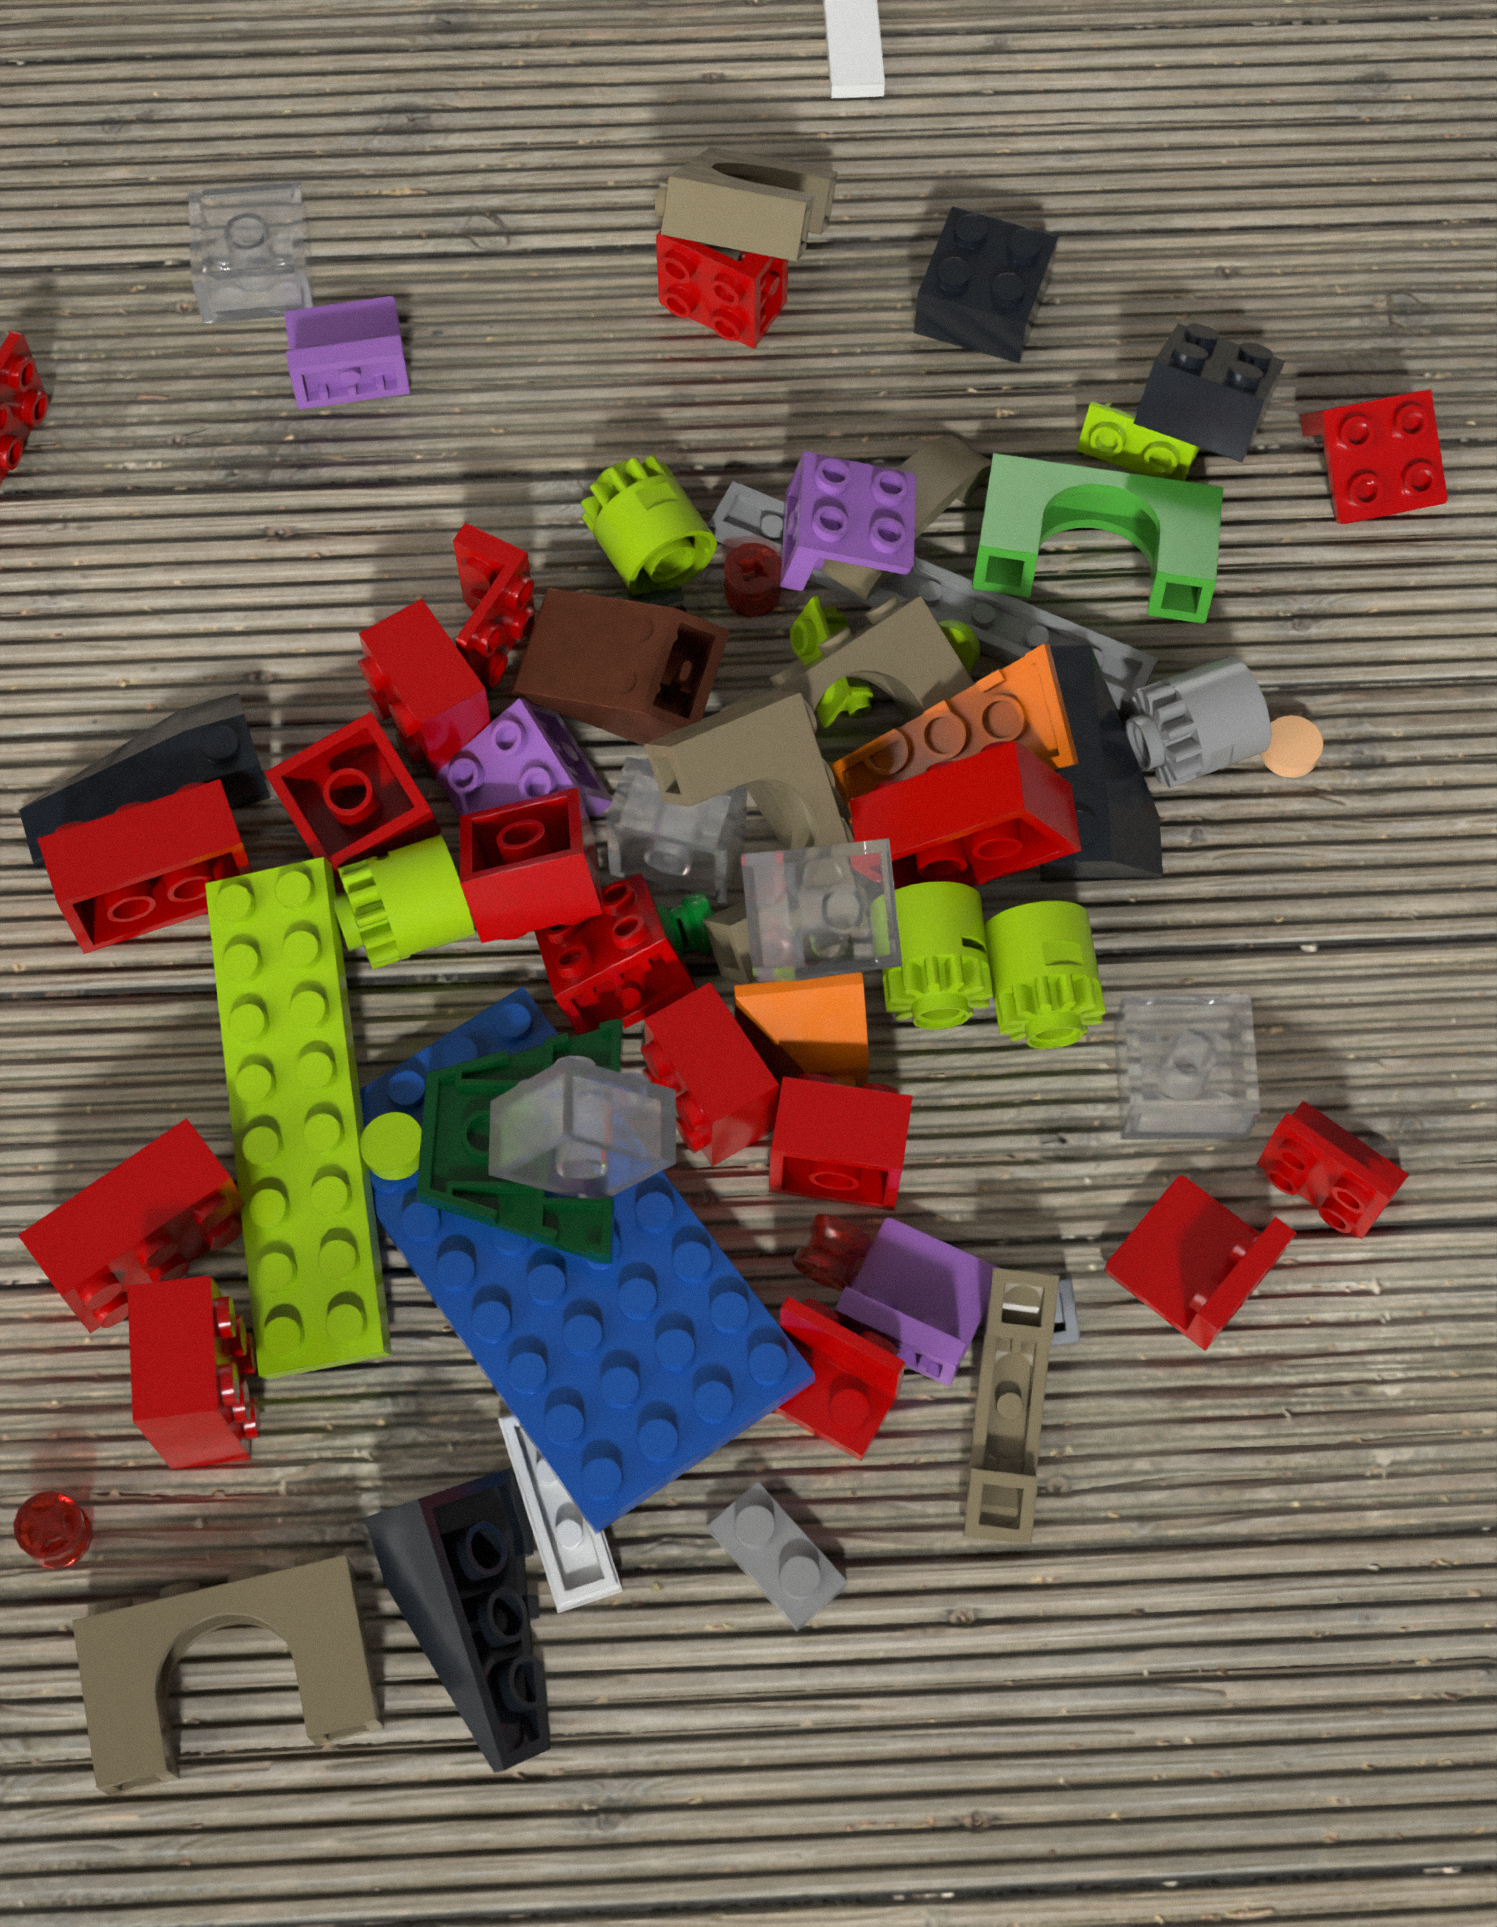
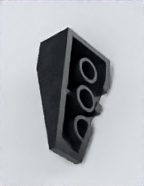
[1030,645,1163,880]
[19,693,270,867]
[364,1467,550,1773]

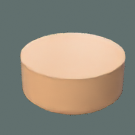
[1261,715,1323,778]

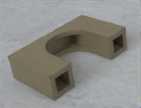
[655,147,838,262]
[721,595,975,852]
[644,690,875,984]
[72,1550,384,1796]

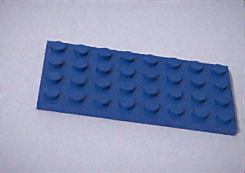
[360,986,815,1534]

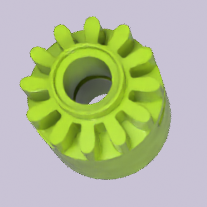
[580,455,717,595]
[335,834,475,970]
[875,881,993,1030]
[984,901,1106,1049]

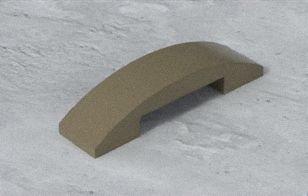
[820,435,992,600]
[963,1268,1060,1545]

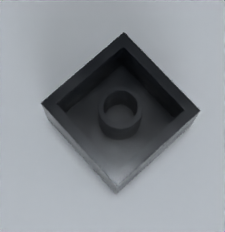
[914,206,1059,364]
[1133,323,1285,462]

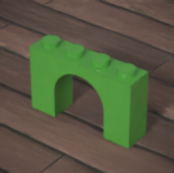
[972,453,1223,624]

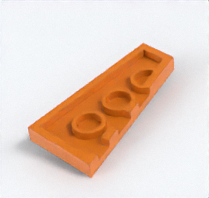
[829,643,1079,824]

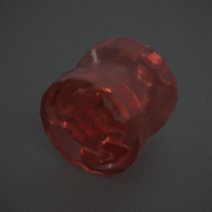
[724,543,782,617]
[792,1214,872,1291]
[13,1491,93,1569]

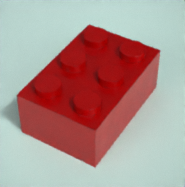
[849,740,1082,890]
[37,779,253,954]
[18,1118,245,1334]
[127,1275,261,1469]

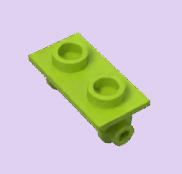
[1076,401,1199,481]
[789,596,874,728]

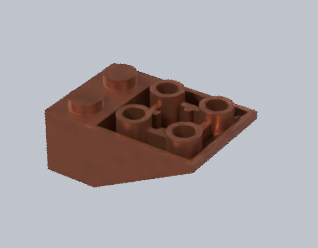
[511,588,730,746]

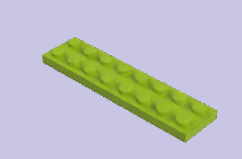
[205,857,392,1380]

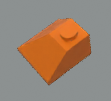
[734,972,869,1088]

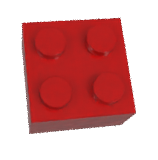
[358,599,491,781]
[264,711,442,893]
[460,787,603,944]
[640,982,779,1167]
[769,1073,913,1211]

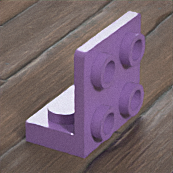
[284,296,410,410]
[780,451,916,592]
[436,698,614,817]
[834,1218,999,1387]

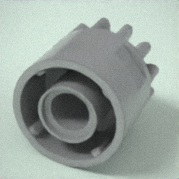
[1126,655,1271,788]

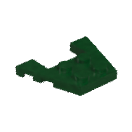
[416,1019,624,1264]

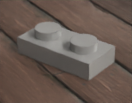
[707,1481,848,1632]

